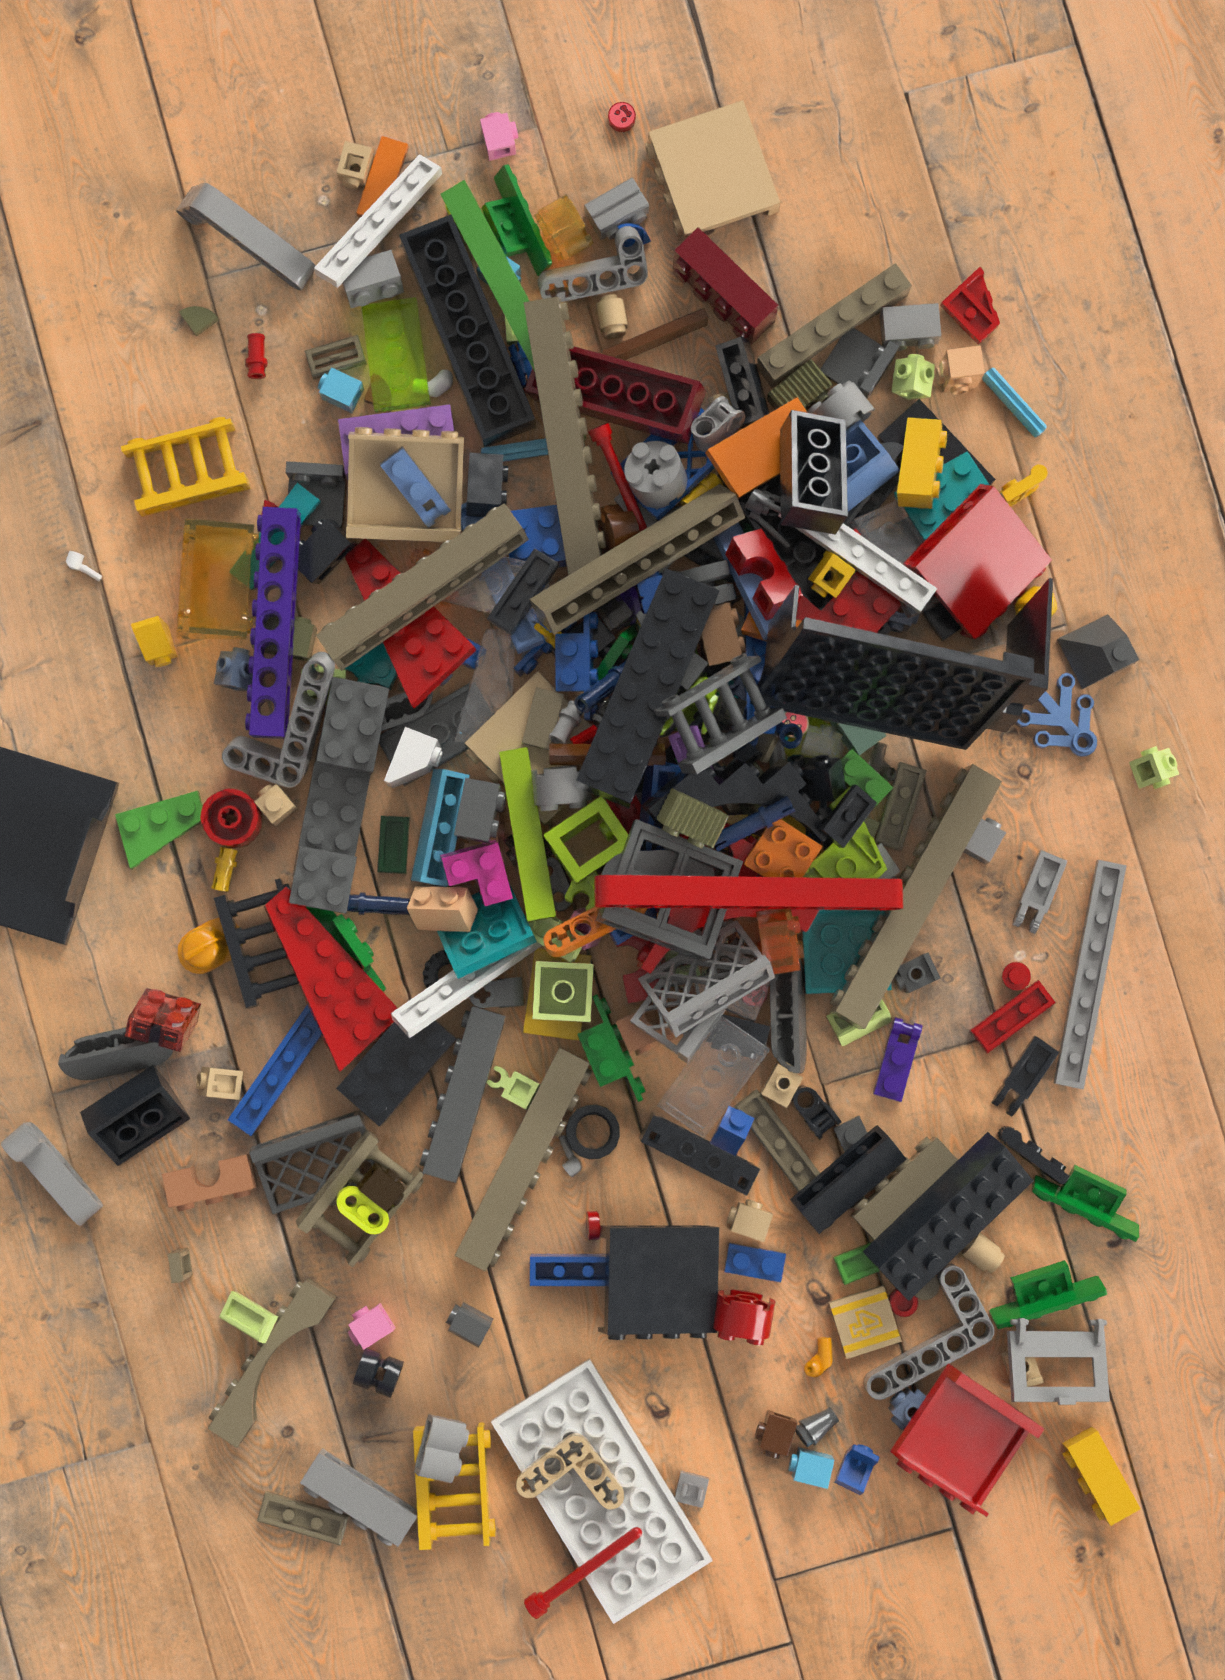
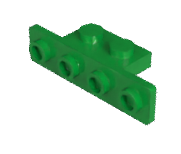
[481,164,552,276]
[306,906,386,992]
[577,994,646,1102]
[1032,1164,1139,1242]
[989,1260,1107,1329]

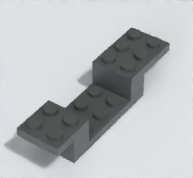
[289,677,389,914]

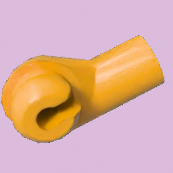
[804,1337,833,1378]

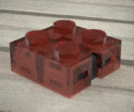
[125,988,201,1052]

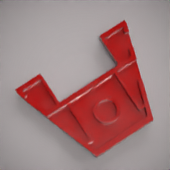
[796,528,901,633]

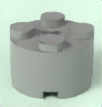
[807,380,875,430]
[624,441,688,508]
[531,765,592,811]

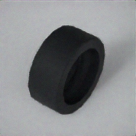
[566,1104,620,1160]

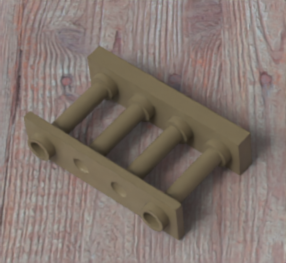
[296,1129,424,1267]

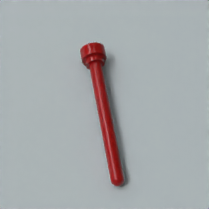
[588,423,648,532]
[524,1527,642,1619]

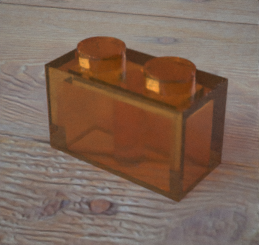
[756,909,804,974]

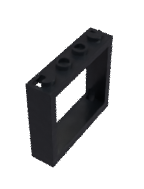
[639,1112,760,1196]

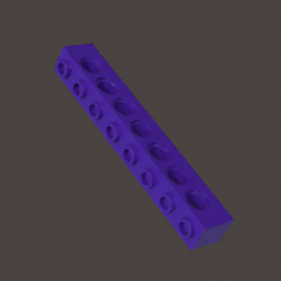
[245,507,301,739]

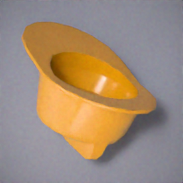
[177,918,243,974]

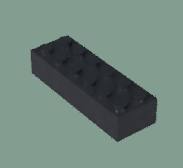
[863,1132,1033,1301]

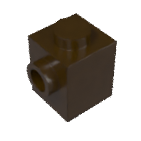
[357,1162,405,1212]

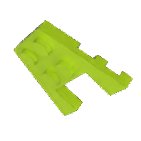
[803,788,887,878]

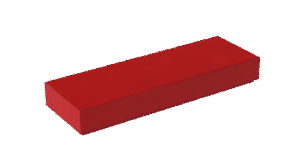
[969,980,1056,1053]

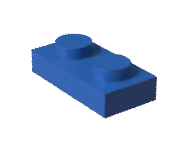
[724,1243,786,1283]

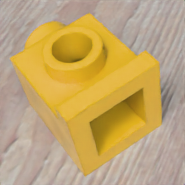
[808,550,856,598]

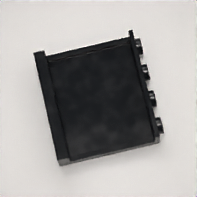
[598,1225,719,1340]

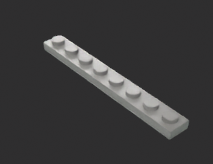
[1054,860,1127,1089]

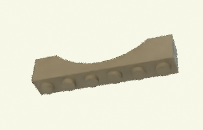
[756,263,912,389]
[208,1278,337,1448]

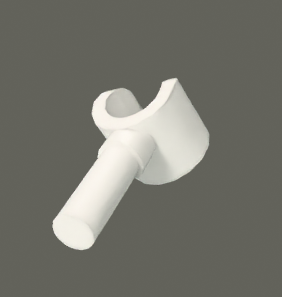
[66,551,103,582]

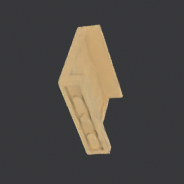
[645,100,780,241]
[346,427,464,542]
[465,672,592,826]

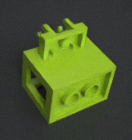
[544,797,628,911]

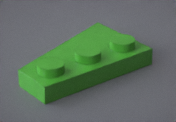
[115,791,203,869]

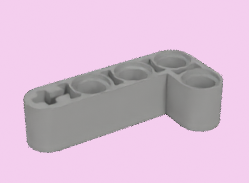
[538,226,648,302]
[1,1122,103,1226]

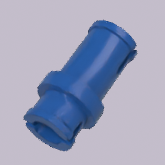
[508,343,532,388]

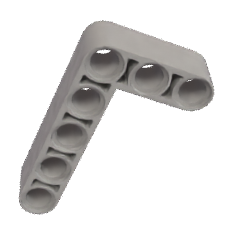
[176,183,316,291]
[222,652,335,788]
[863,1263,994,1400]

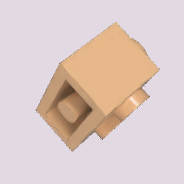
[936,346,985,395]
[407,886,478,932]

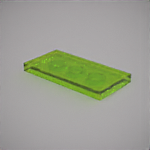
[361,297,431,413]

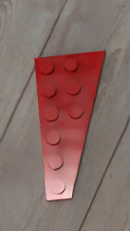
[345,539,476,708]
[264,886,398,1073]

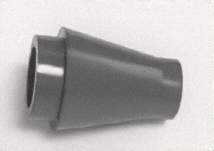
[795,1407,839,1447]

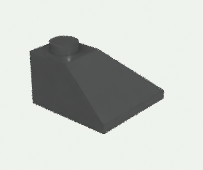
[1057,614,1139,689]

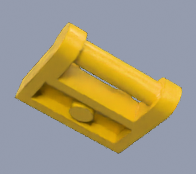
[999,464,1048,507]

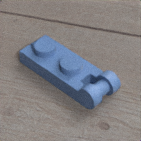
[380,446,451,528]

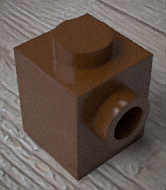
[755,1410,797,1459]

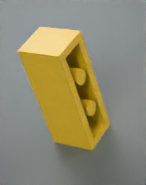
[897,418,947,509]
[1062,1427,1141,1526]

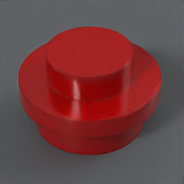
[1002,962,1031,991]

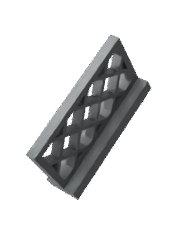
[249,1110,379,1214]

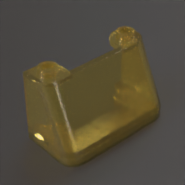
[176,518,259,639]

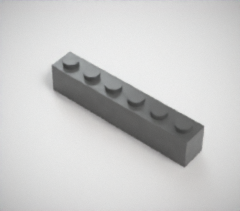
[420,1006,506,1183]

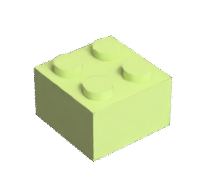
[532,961,594,1022]

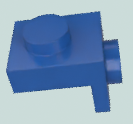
[834,1444,880,1495]

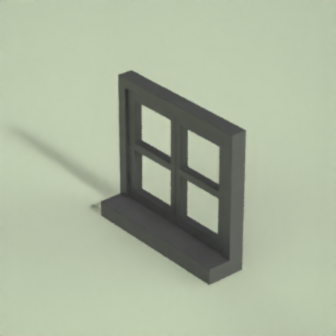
[595,819,743,962]

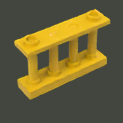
[121,417,251,517]
[413,1422,496,1550]

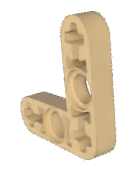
[516,1433,624,1510]

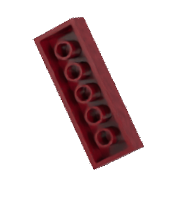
[525,346,706,445]

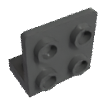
[820,328,900,399]
[285,461,346,527]

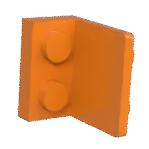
[744,819,823,877]

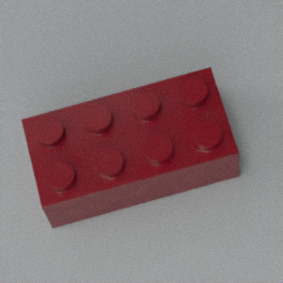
[673,227,779,345]

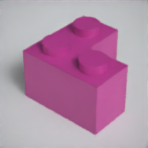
[440,840,513,906]

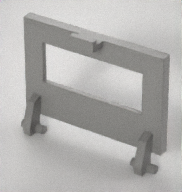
[1007,1318,1110,1405]

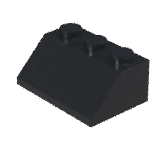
[80,1065,190,1166]

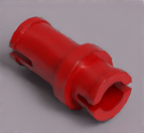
[245,333,268,379]

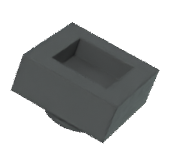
[833,1116,867,1153]

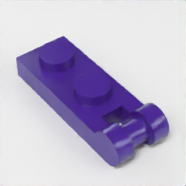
[873,1017,923,1102]

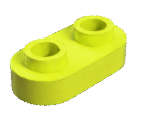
[336,1186,389,1234]

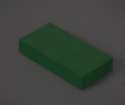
[377,816,410,874]

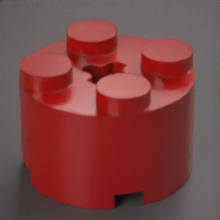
[200,788,263,848]
[713,1289,776,1345]

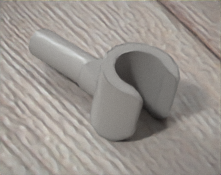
[559,1135,582,1177]

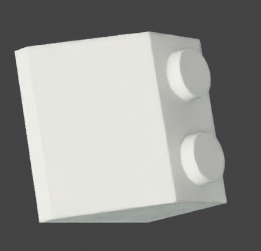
[384,727,443,788]

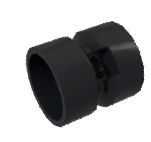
[353,1348,404,1398]

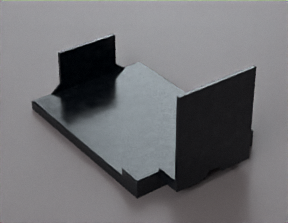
[750,578,1053,750]
[0,747,119,945]

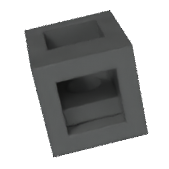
[894,952,941,994]

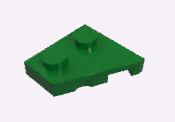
[597,625,638,681]

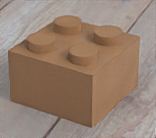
[699,602,746,669]

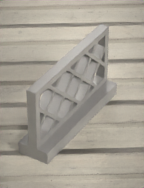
[638,920,775,1037]
[630,929,751,1064]

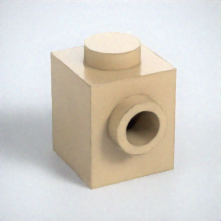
[254,784,298,827]
[760,1062,803,1108]
[727,1199,773,1242]

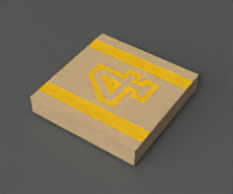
[828,1285,902,1359]

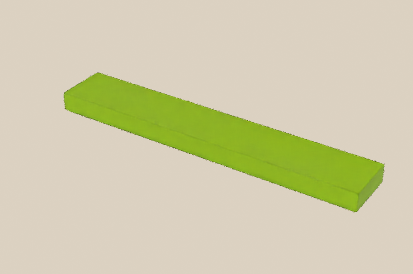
[499,747,556,922]

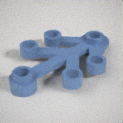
[1016,673,1097,757]

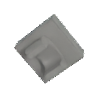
[675,1471,709,1508]

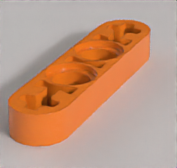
[544,907,647,957]

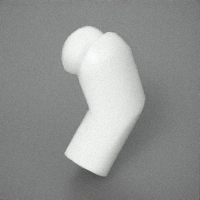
[413,369,453,397]

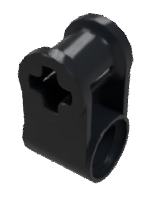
[791,1086,842,1140]

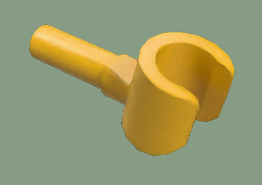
[534,623,563,649]

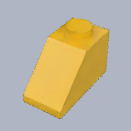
[131,616,178,667]

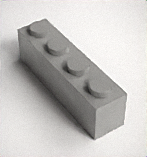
[300,1448,417,1547]

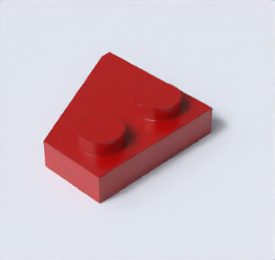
[940,267,1000,345]

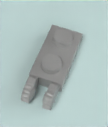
[1013,850,1067,934]

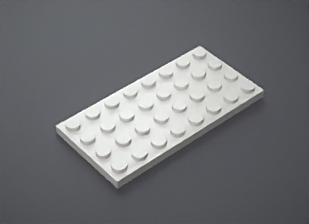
[491,1359,712,1624]

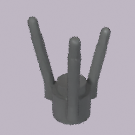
[745,488,790,548]

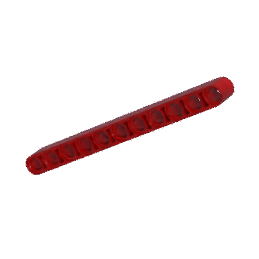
[594,875,904,910]

